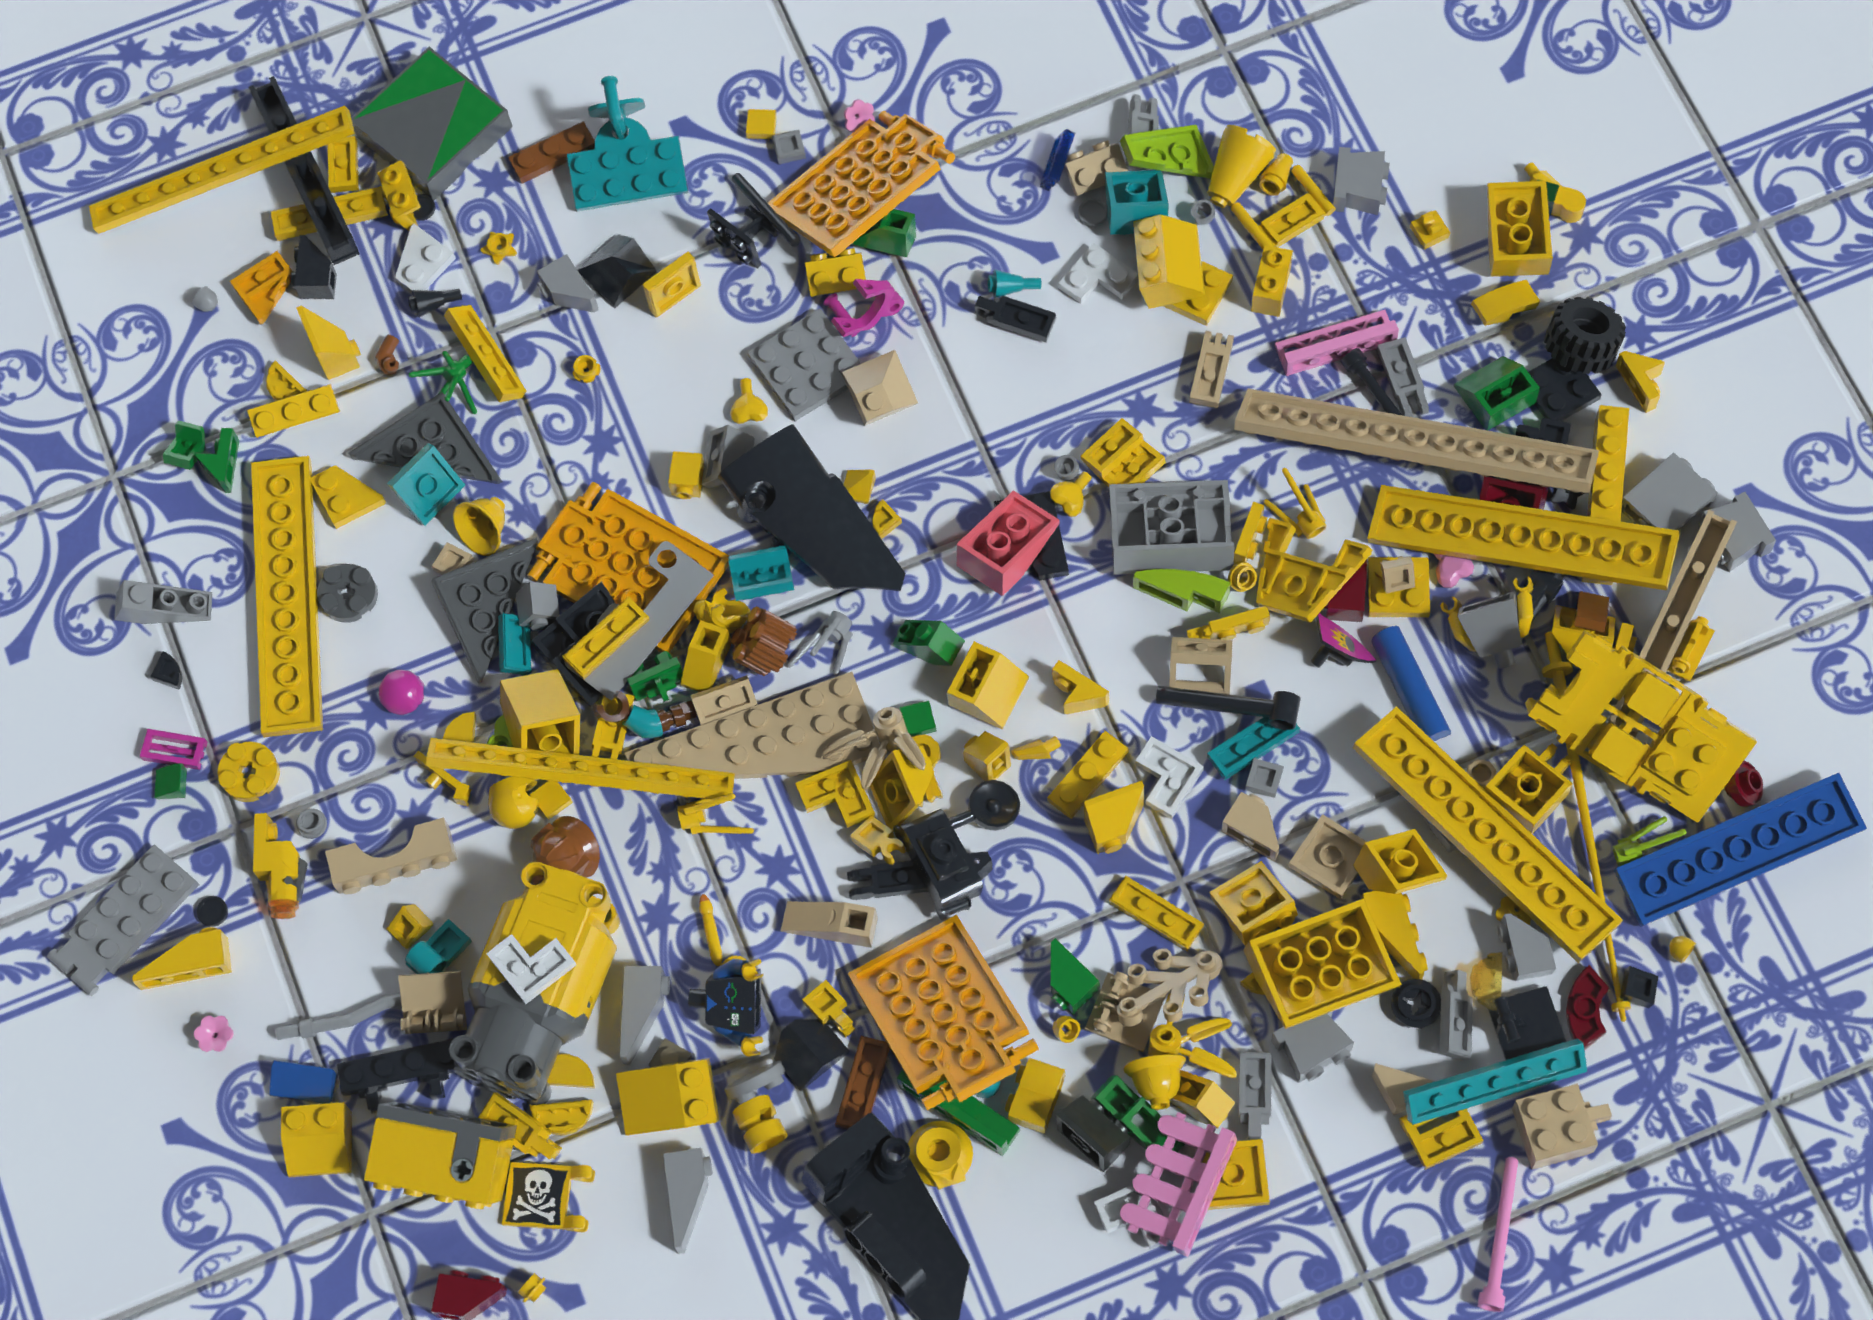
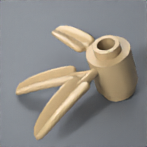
[822,707,926,790]

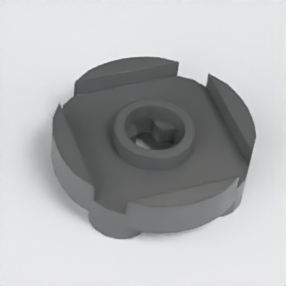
[317,564,378,623]

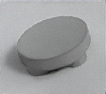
[724,1061,785,1104]

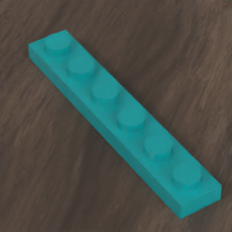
[1403,1038,1588,1125]

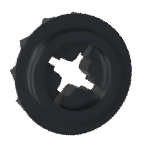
[1391,979,1441,1029]

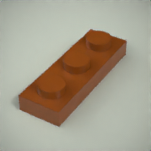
[508,121,595,184]

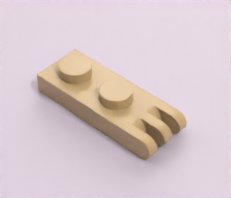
[1189,331,1234,408]

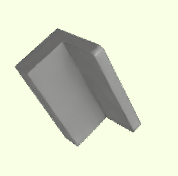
[701,425,755,489]

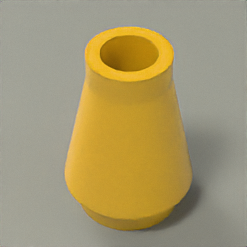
[1259,153,1293,196]

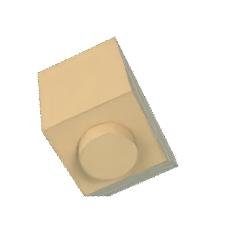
[1222,792,1279,862]

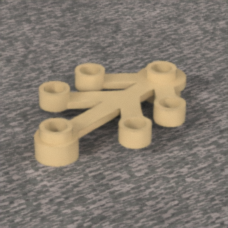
[1117,948,1222,1026]

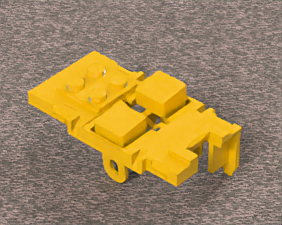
[1525,630,1757,823]

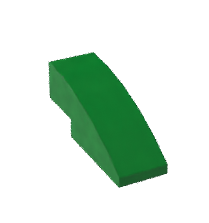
[1090,1075,1185,1152]

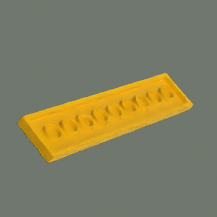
[251,456,323,738]
[1367,485,1680,591]
[1352,706,1623,964]

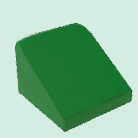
[155,763,187,799]

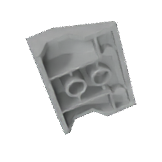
[1109,480,1234,575]

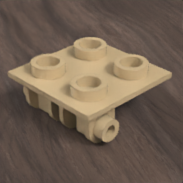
[398,971,467,1034]
[1085,972,1166,1052]

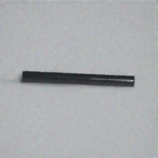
[732,173,800,247]

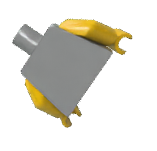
[1440,576,1534,669]

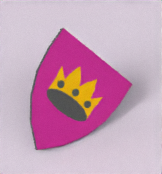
[1311,613,1377,668]

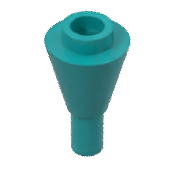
[987,269,1042,298]

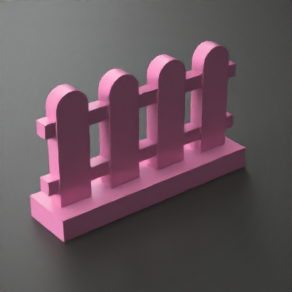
[1120,1112,1237,1257]

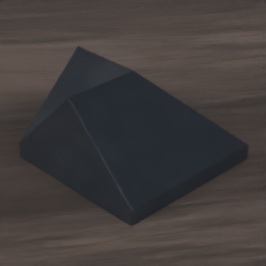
[577,234,657,308]

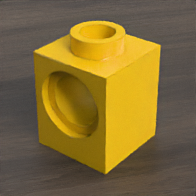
[668,451,705,499]

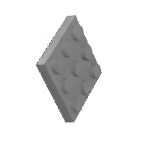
[748,308,861,421]

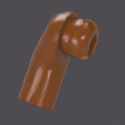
[375,334,399,375]

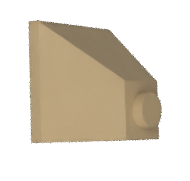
[842,350,918,426]

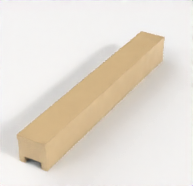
[1608,510,1737,738]

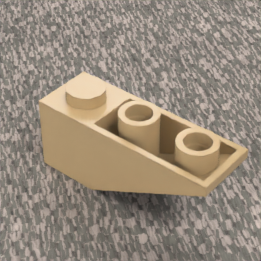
[781,901,878,948]

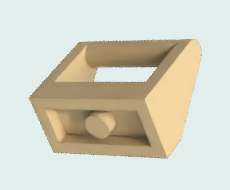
[1169,637,1232,694]

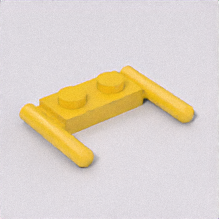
[1231,165,1336,249]

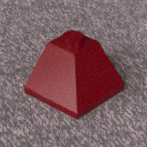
[1479,476,1549,510]

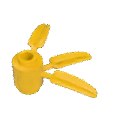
[1148,993,1237,1078]

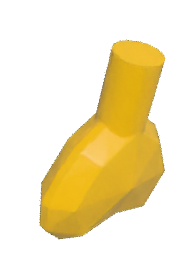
[730,378,768,424]
[1050,471,1092,517]

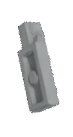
[1440,970,1473,1060]
[1239,1052,1272,1140]

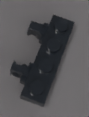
[337,1038,455,1114]

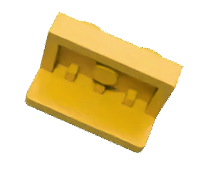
[377,160,420,231]
[805,248,866,297]

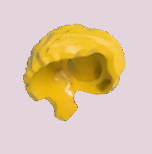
[694,588,750,633]

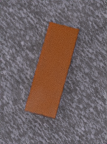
[835,1036,891,1130]

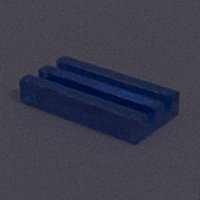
[1040,129,1075,191]

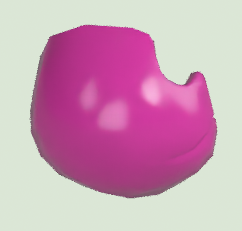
[379,669,424,715]

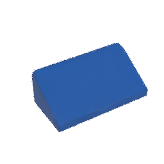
[269,1061,338,1104]

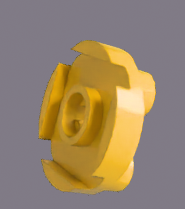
[217,742,280,802]

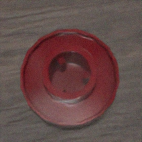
[1725,761,1763,807]

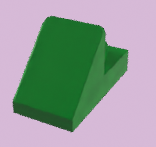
[195,428,240,493]

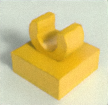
[1410,210,1450,250]

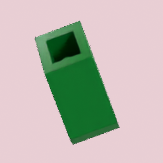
[853,209,916,258]
[892,620,965,666]

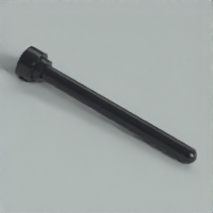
[1341,348,1403,416]

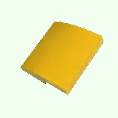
[1081,418,1166,487]

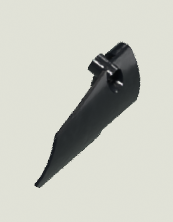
[718,424,906,592]
[801,1112,970,1320]

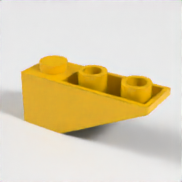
[1362,891,1428,980]

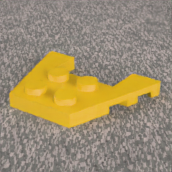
[1256,518,1372,623]

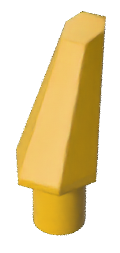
[1524,162,1562,186]
[1011,736,1061,760]

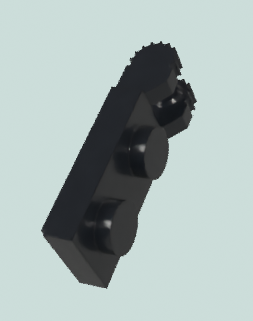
[847,860,928,900]

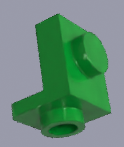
[163,421,206,470]

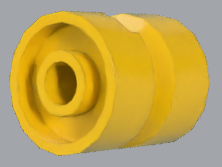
[732,1095,788,1154]

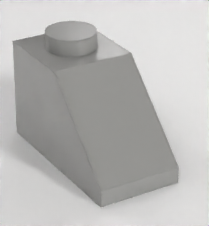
[537,254,599,313]

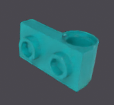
[405,919,472,974]

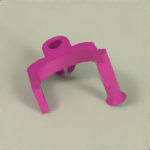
[824,279,904,337]

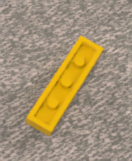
[271,186,388,241]
[444,305,526,402]

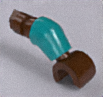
[592,691,697,739]

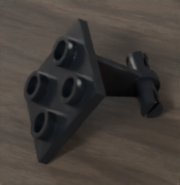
[707,205,779,269]
[1486,986,1567,1060]

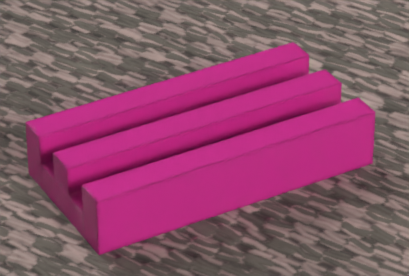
[140,729,208,770]

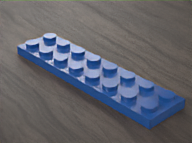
[1613,773,1867,927]

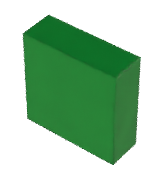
[900,701,937,737]

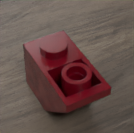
[431,1270,507,1320]

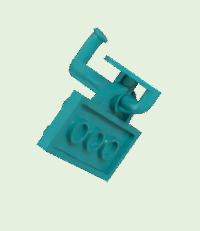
[567,76,688,212]

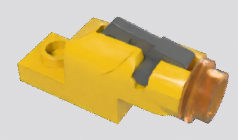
[253,813,308,919]

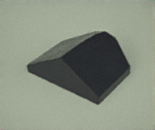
[774,1019,850,1091]

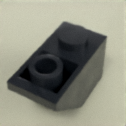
[291,235,337,299]

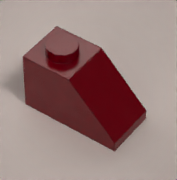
[1323,560,1367,622]

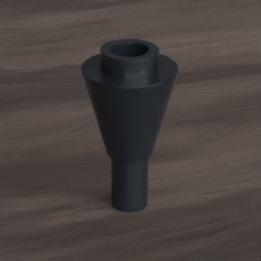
[408,288,462,318]

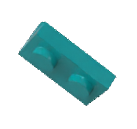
[728,546,794,601]

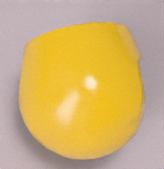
[488,776,539,829]

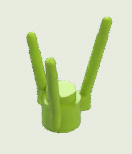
[1612,817,1686,867]

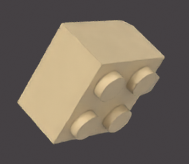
[1512,1084,1612,1170]

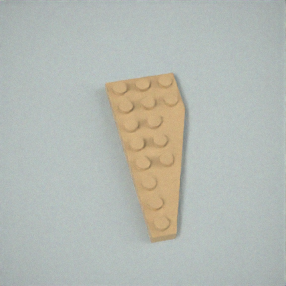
[625,672,880,779]

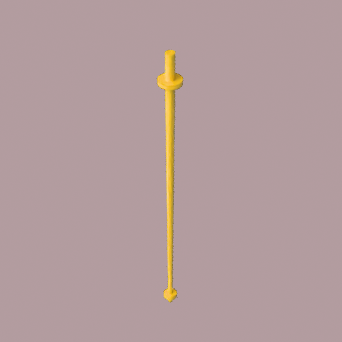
[1542,631,1631,1022]

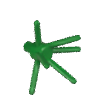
[408,351,477,414]

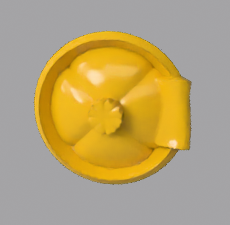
[908,1121,973,1190]

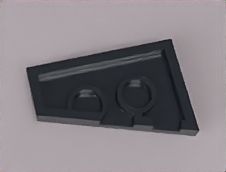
[994,491,1069,580]

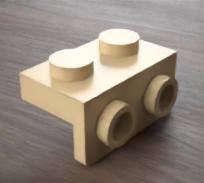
[1061,140,1128,196]

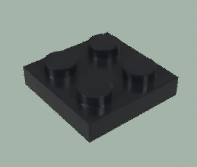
[1528,358,1602,421]

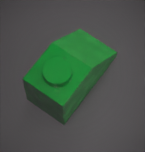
[1051,938,1100,1015]

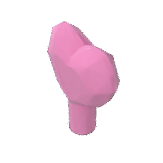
[1433,553,1474,588]

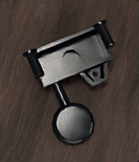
[893,780,1020,921]

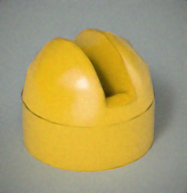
[1669,936,1696,964]
[1052,1016,1080,1043]

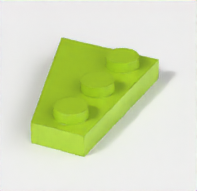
[1120,124,1214,179]

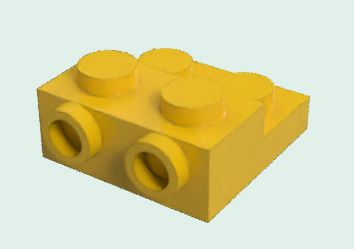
[1209,861,1298,946]

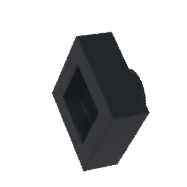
[1620,966,1659,1008]

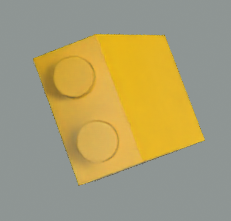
[500,669,580,755]

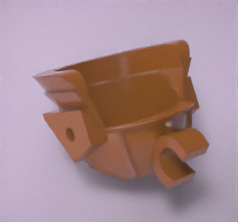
[530,816,600,885]

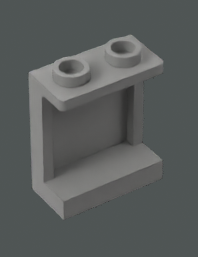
[1622,452,1717,530]

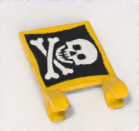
[502,1162,595,1233]

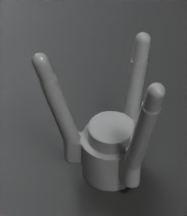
[787,611,853,675]

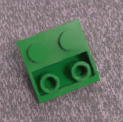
[1454,356,1540,431]

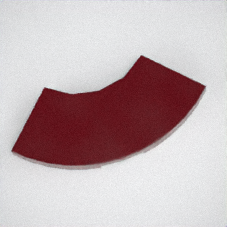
[1566,965,1610,1050]

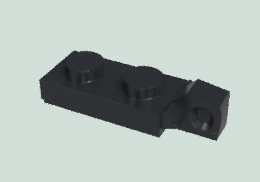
[975,295,1056,342]

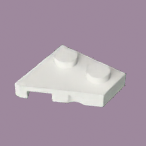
[395,224,456,294]

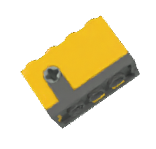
[364,1102,517,1209]

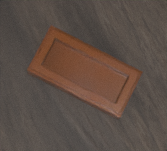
[1574,591,1610,633]

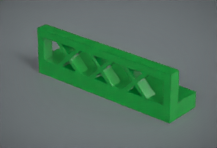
[896,1071,1020,1156]

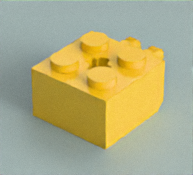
[1485,743,1573,834]

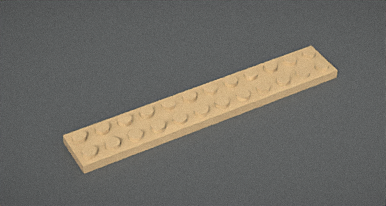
[1234,388,1599,493]

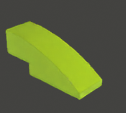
[1133,569,1231,614]

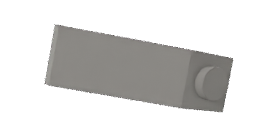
[620,966,670,1065]
[663,1148,713,1254]

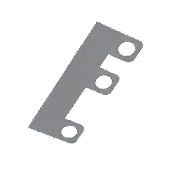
[565,541,714,701]

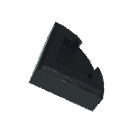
[150,651,182,690]

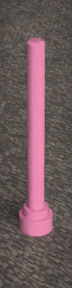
[1478,1157,1518,1312]

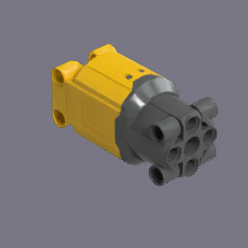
[449,862,620,1105]

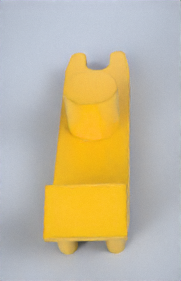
[413,750,472,807]

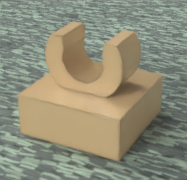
[1381,556,1415,593]

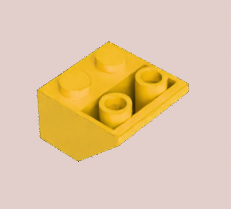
[947,641,1029,729]

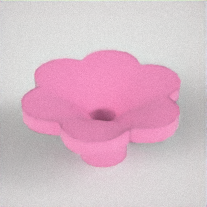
[844,99,875,132]
[194,1016,234,1052]

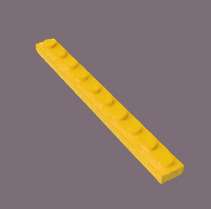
[89,105,355,234]
[426,738,735,802]

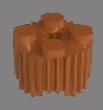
[731,606,797,676]

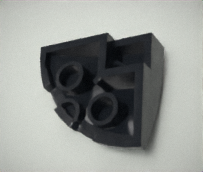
[531,582,615,707]

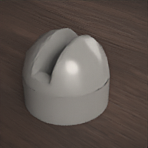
[1192,200,1215,225]
[192,286,218,312]
[1054,455,1079,481]

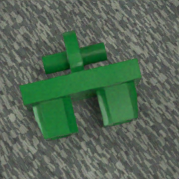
[627,651,683,702]

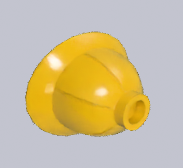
[453,497,505,556]
[1123,1054,1186,1110]

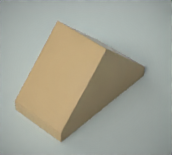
[1372,1063,1435,1116]

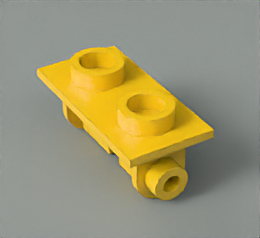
[1667,616,1715,682]

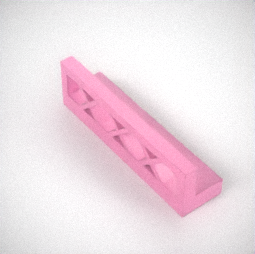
[1275,310,1399,376]

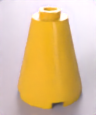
[1207,125,1276,208]

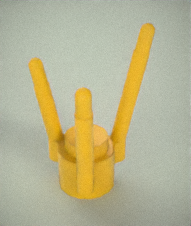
[1263,468,1327,539]
[677,793,754,835]

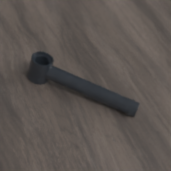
[1156,686,1301,730]

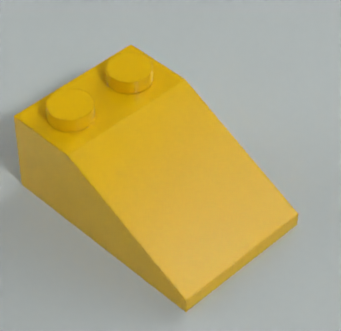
[1487,181,1553,277]
[616,1057,719,1136]

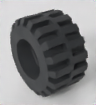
[1544,297,1626,374]

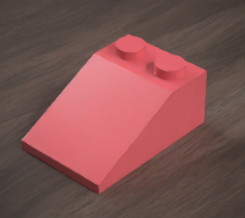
[957,490,1060,596]

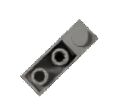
[114,580,212,624]

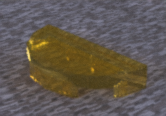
[1470,952,1503,1011]

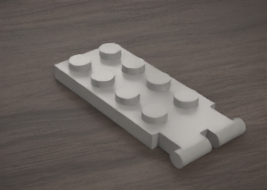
[47,844,200,996]

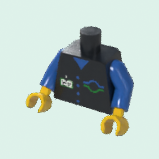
[688,959,764,1057]

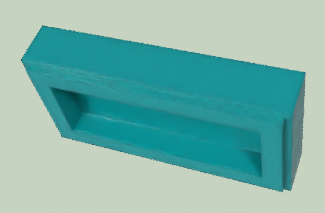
[498,613,531,676]

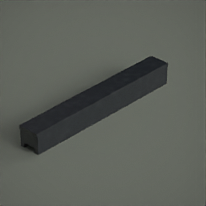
[248,76,360,265]

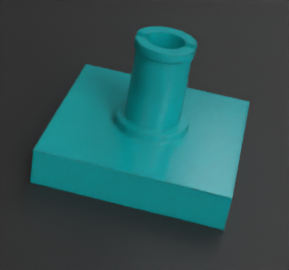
[387,443,466,526]

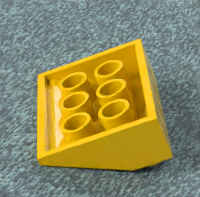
[1243,899,1402,1029]

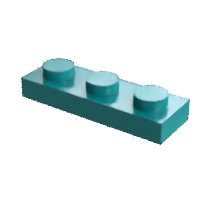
[1207,717,1300,781]

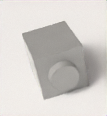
[516,581,559,631]

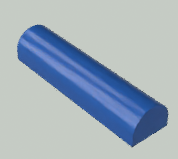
[1371,626,1451,741]

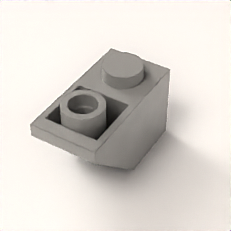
[1497,913,1556,981]

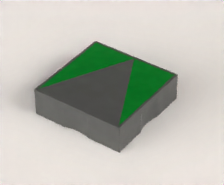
[351,46,513,200]

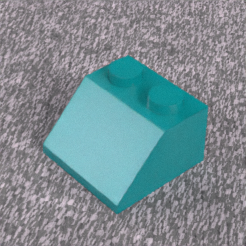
[1105,170,1169,235]

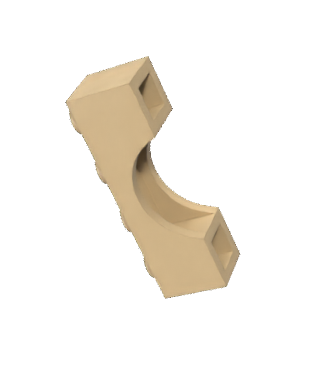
[325,817,457,894]

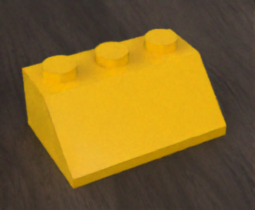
[1133,214,1205,309]

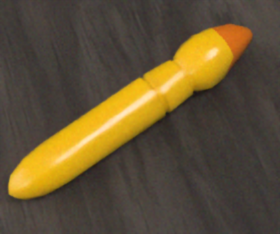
[699,894,722,966]

